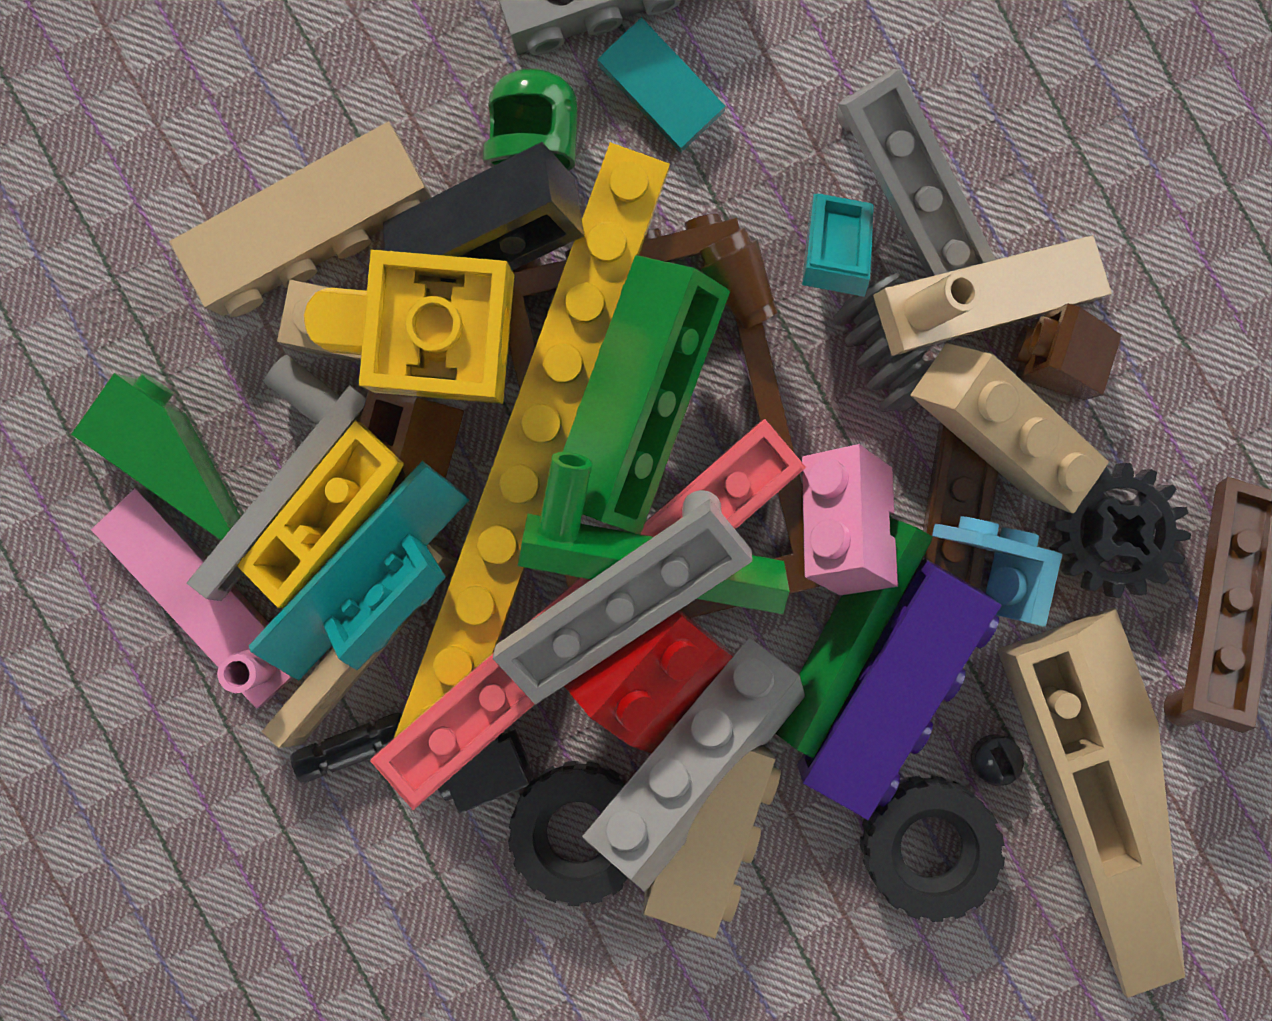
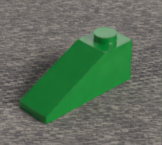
[71,373,241,540]

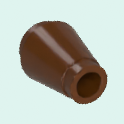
[699,228,778,329]

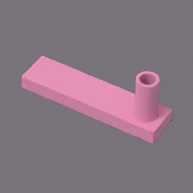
[91,488,293,709]

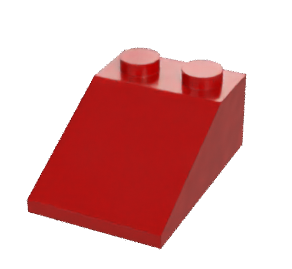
[564,609,735,754]

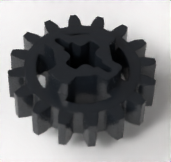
[1047,463,1191,598]

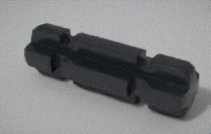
[290,712,402,783]

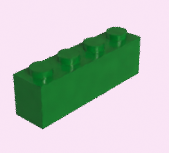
[563,255,730,534]

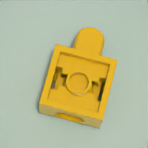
[303,250,514,404]

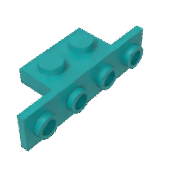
[249,461,469,681]

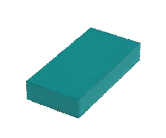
[597,17,726,153]
[802,193,874,297]

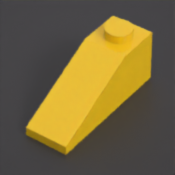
[237,421,404,608]

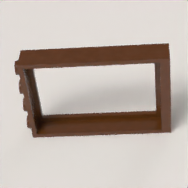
[508,213,821,618]

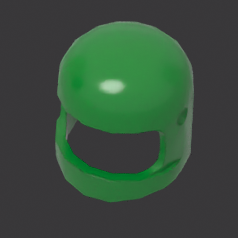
[483,69,578,171]

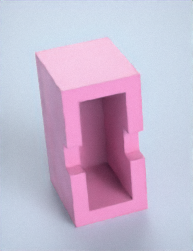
[802,444,898,596]

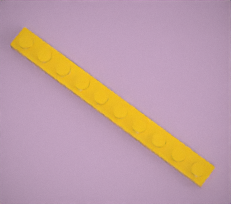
[394,142,670,738]

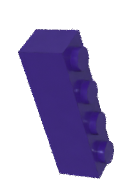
[797,557,1002,820]

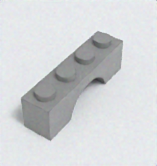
[582,637,805,892]

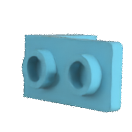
[932,516,1062,627]

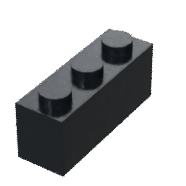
[383,142,584,283]

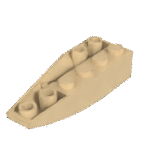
[997,608,1185,998]

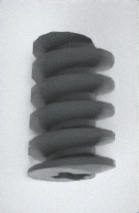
[833,273,935,412]

